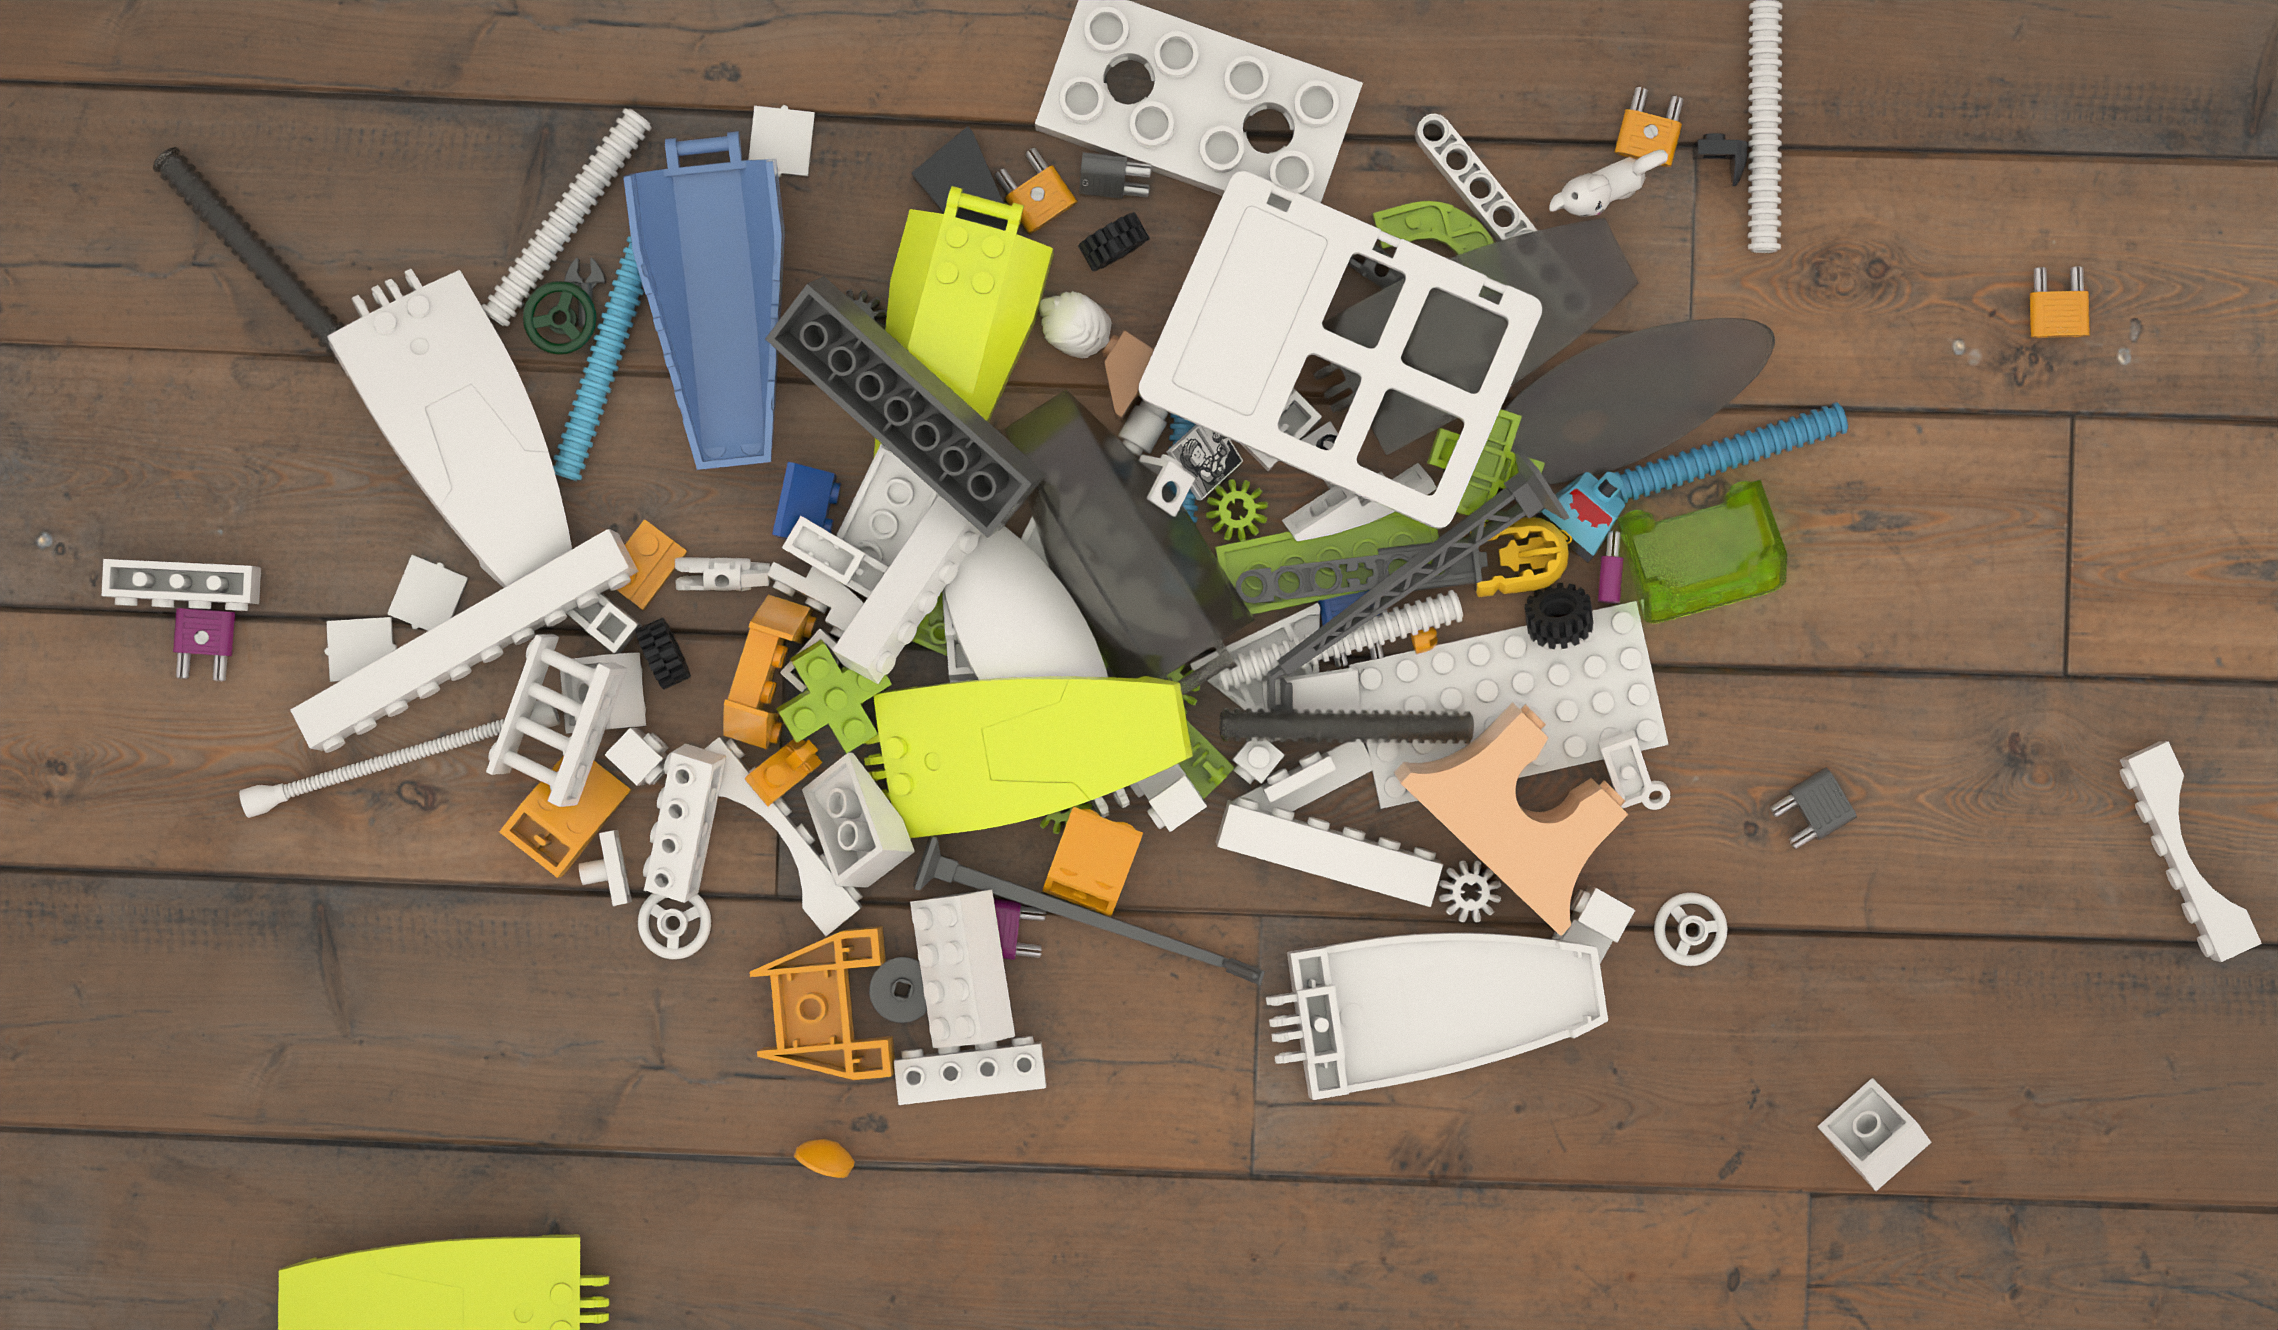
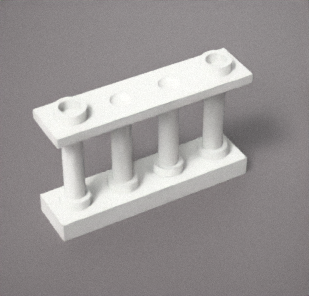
[486,634,627,807]

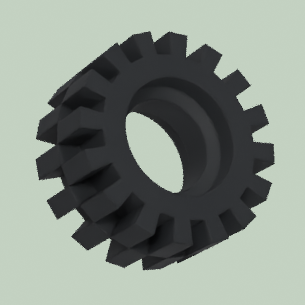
[1078,212,1150,271]
[1524,583,1594,649]
[635,617,691,690]

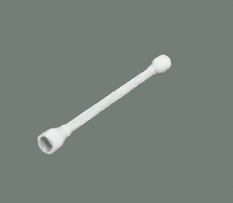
[239,700,560,818]

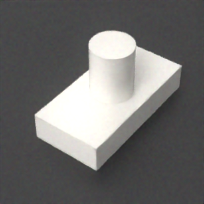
[579,830,632,906]

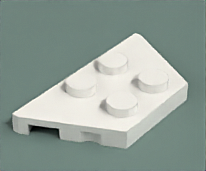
[1190,603,1320,716]

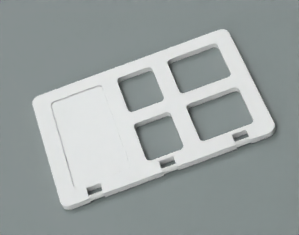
[1139,171,1542,529]

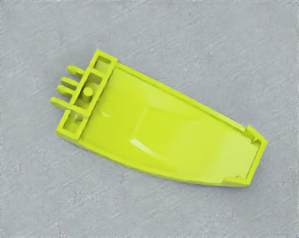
[863,676,1193,838]
[278,1234,609,1330]

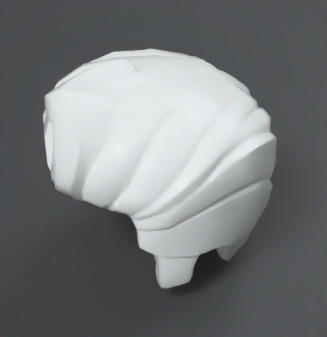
[1039,291,1112,359]

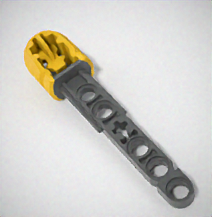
[1235,517,1569,604]

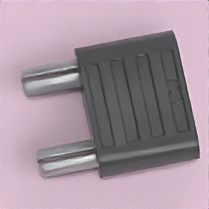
[1079,152,1152,199]
[1770,767,1857,849]

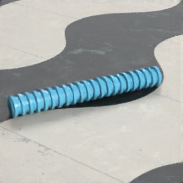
[553,236,644,481]

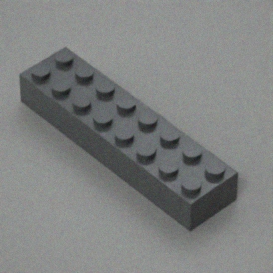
[765,276,1046,538]

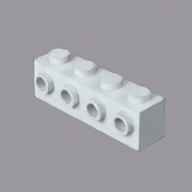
[101,559,261,611]
[643,744,726,903]
[894,1036,1047,1105]

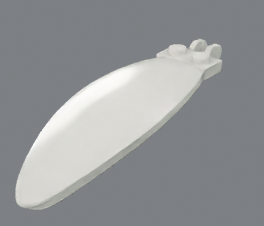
[943,526,1130,818]

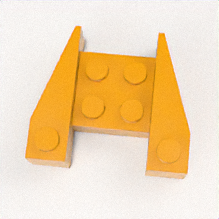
[723,594,817,749]
[750,926,895,1080]

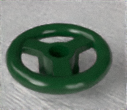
[523,281,597,355]

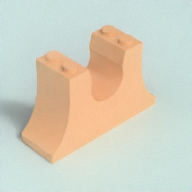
[1394,702,1628,936]

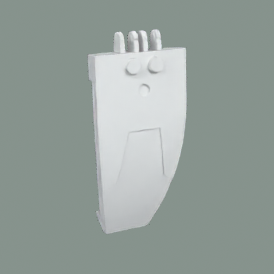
[327,269,572,588]
[1266,932,1608,1100]

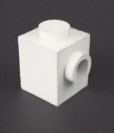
[1232,731,1285,784]

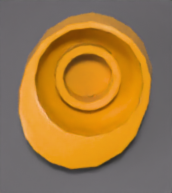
[794,1139,855,1178]

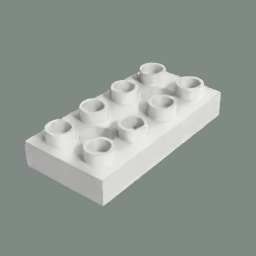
[1035,0,1363,212]

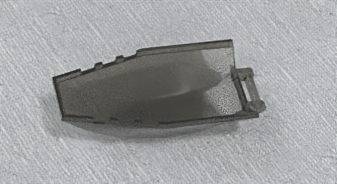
[1004,389,1255,696]

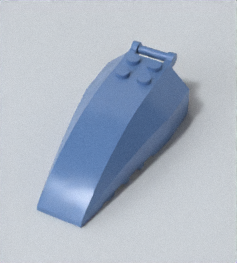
[624,131,785,470]

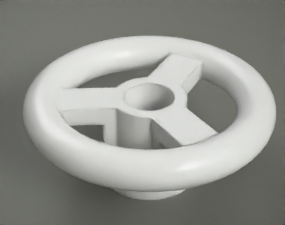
[638,893,711,959]
[1654,893,1728,966]

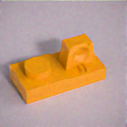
[744,739,823,807]

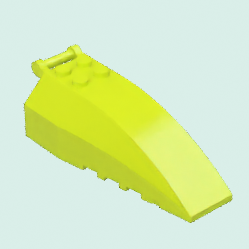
[874,186,1054,457]

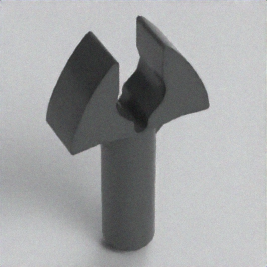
[564,258,606,328]

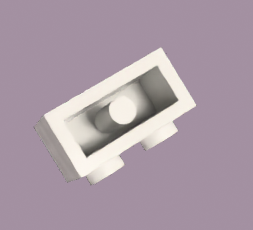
[605,728,669,786]

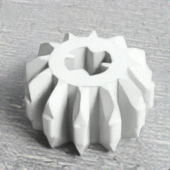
[1439,860,1501,922]

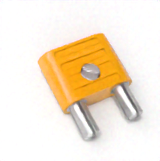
[1615,87,1683,167]

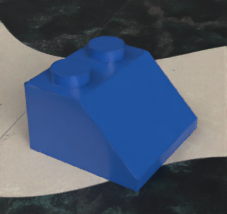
[772,462,842,540]

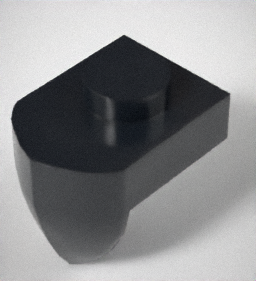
[1693,133,1747,187]

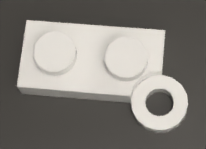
[1598,730,1670,810]

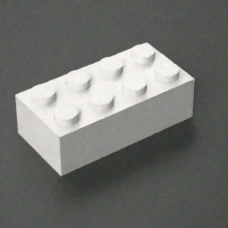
[910,890,1015,1048]

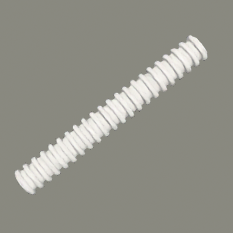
[1748,0,1782,253]
[482,108,652,327]
[1214,590,1463,692]

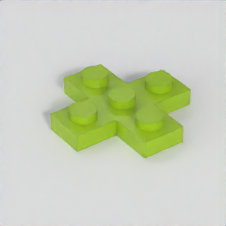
[1427,409,1545,522]
[776,640,892,754]

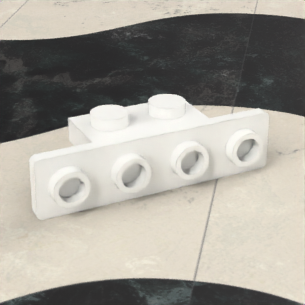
[1232,737,1372,812]

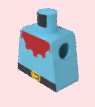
[1535,472,1625,563]

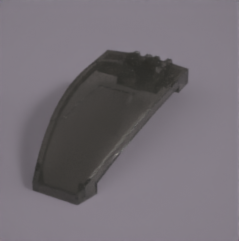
[1313,218,1640,455]

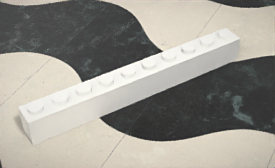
[291,529,639,753]

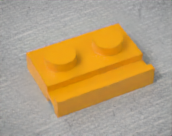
[617,519,688,610]

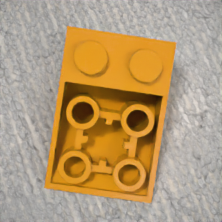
[499,756,632,878]
[1042,807,1143,917]

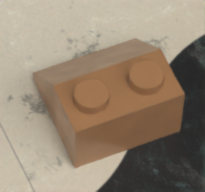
[1102,330,1154,423]

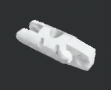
[675,557,770,591]

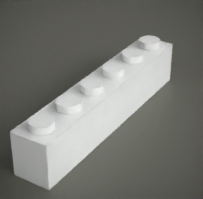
[832,495,982,684]
[1216,797,1443,907]

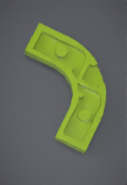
[1372,201,1507,298]

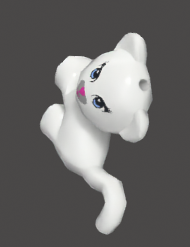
[1549,149,1668,217]

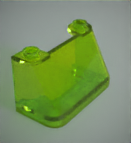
[1618,479,1788,623]

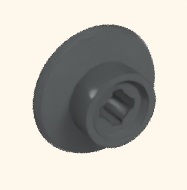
[869,957,927,1023]

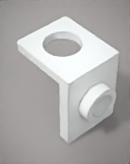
[1139,454,1195,517]

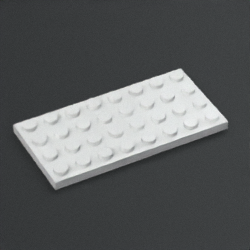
[1348,601,1669,809]

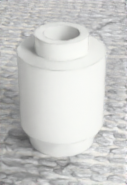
[1118,400,1168,456]

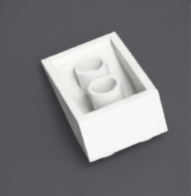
[802,753,915,888]

